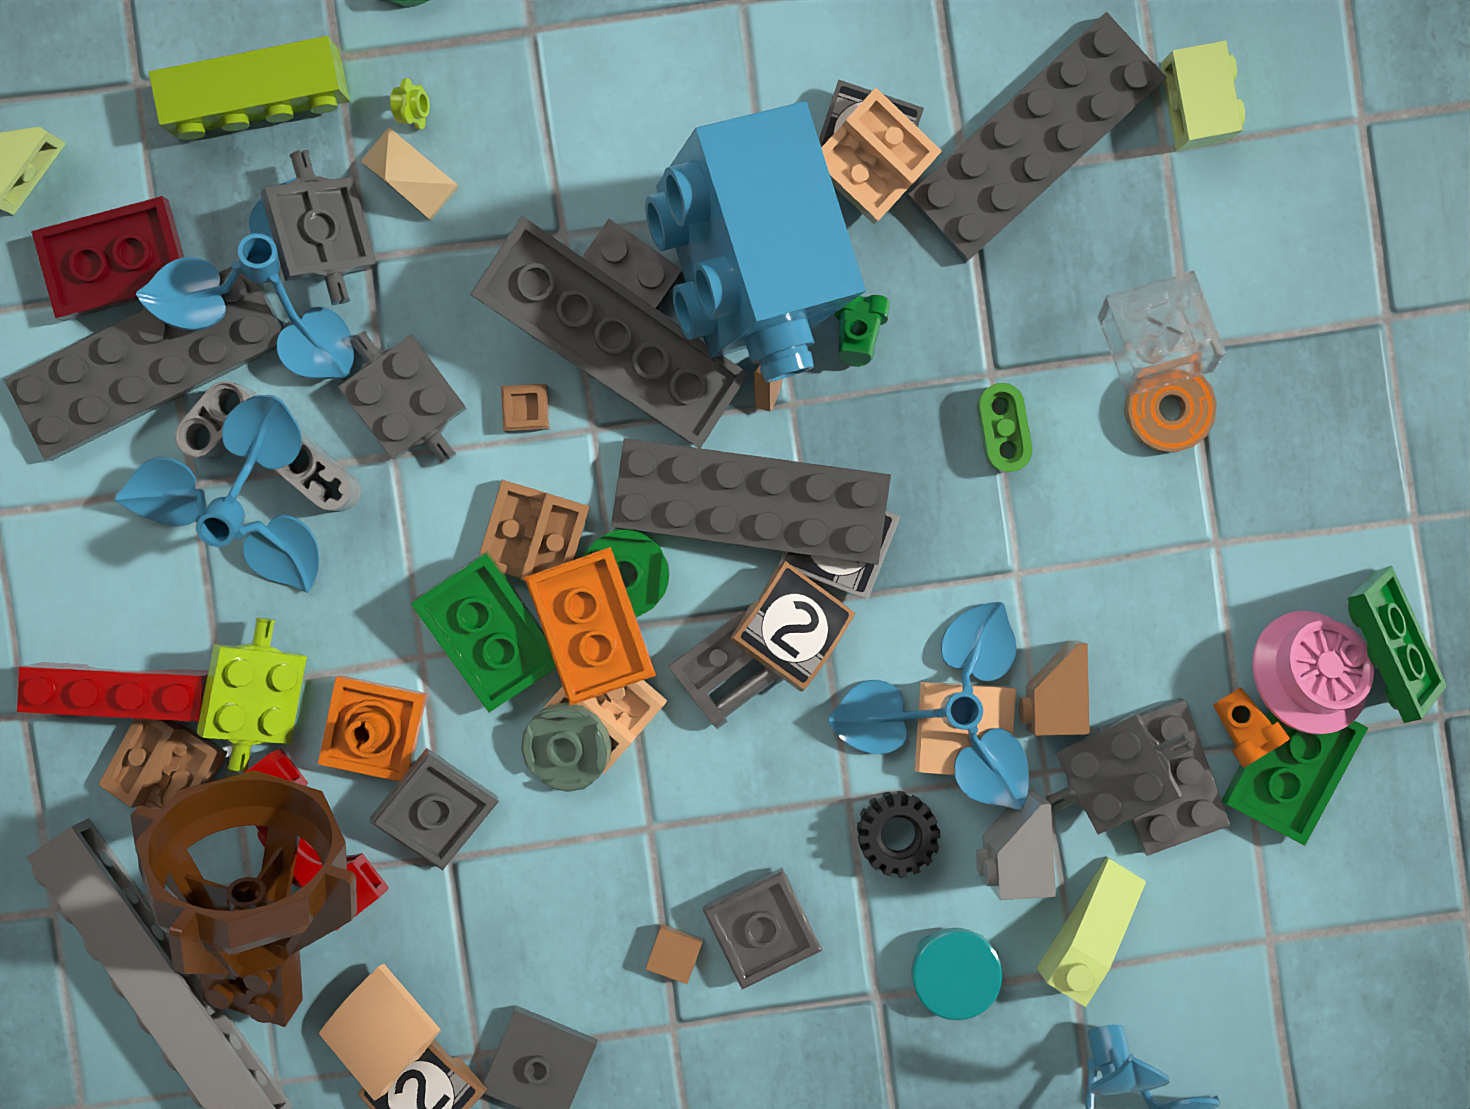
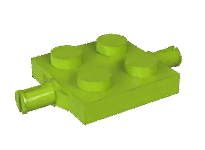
[197,617,307,772]

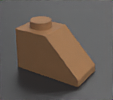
[1019,640,1090,736]

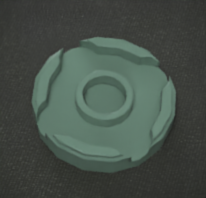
[521,702,612,792]

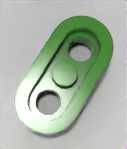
[977,383,1032,473]

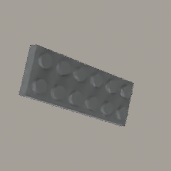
[906,12,1167,263]
[470,216,749,448]
[4,267,283,461]
[611,438,891,565]

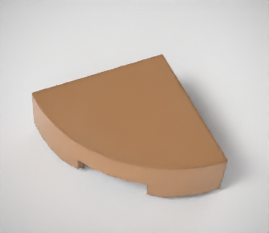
[754,364,783,412]

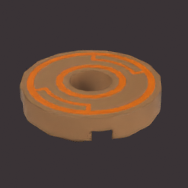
[1124,363,1217,453]

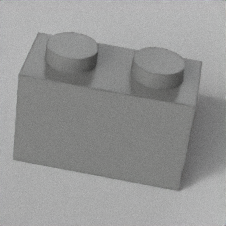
[976,789,1056,900]

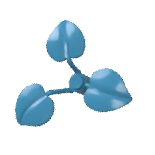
[136,178,354,379]
[115,395,320,593]
[828,602,1029,809]
[1085,1025,1220,1109]

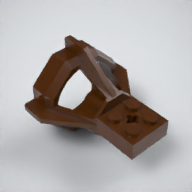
[130,770,357,1027]

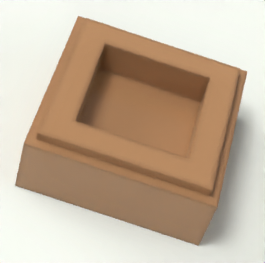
[501,384,550,432]
[645,924,703,984]

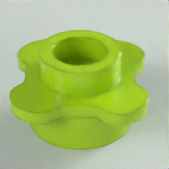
[390,78,430,130]

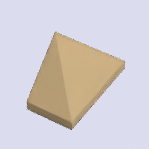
[360,127,459,220]

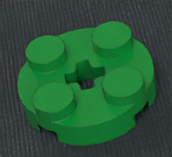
[583,530,670,618]

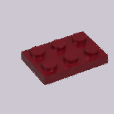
[31,196,184,321]

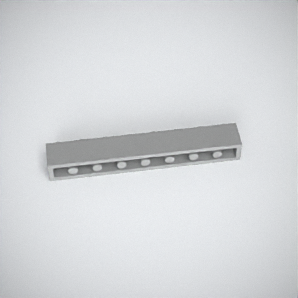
[26,818,293,1109]

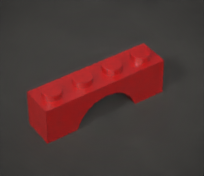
[17,662,208,722]
[244,748,389,931]

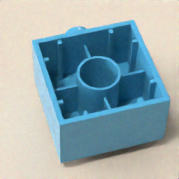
[645,101,866,383]

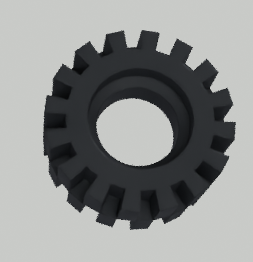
[856,791,941,878]

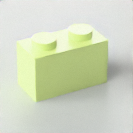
[1160,40,1245,151]

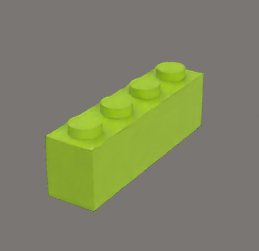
[148,35,350,140]

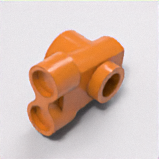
[1213,687,1290,768]

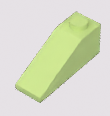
[1037,857,1146,1007]

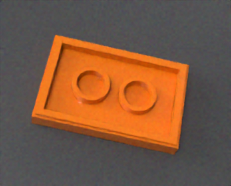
[524,547,656,706]

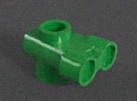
[834,295,890,367]

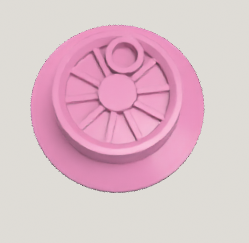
[1252,611,1374,735]

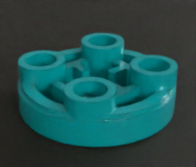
[911,928,1002,1020]

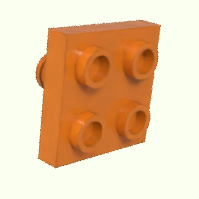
[318,675,428,781]

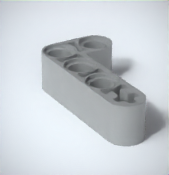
[175,381,361,511]

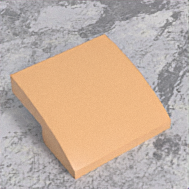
[821,88,942,225]
[543,680,667,774]
[914,682,1016,775]
[319,964,441,1101]

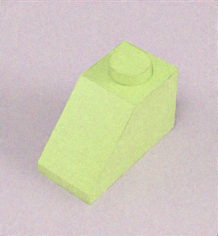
[0,126,66,215]

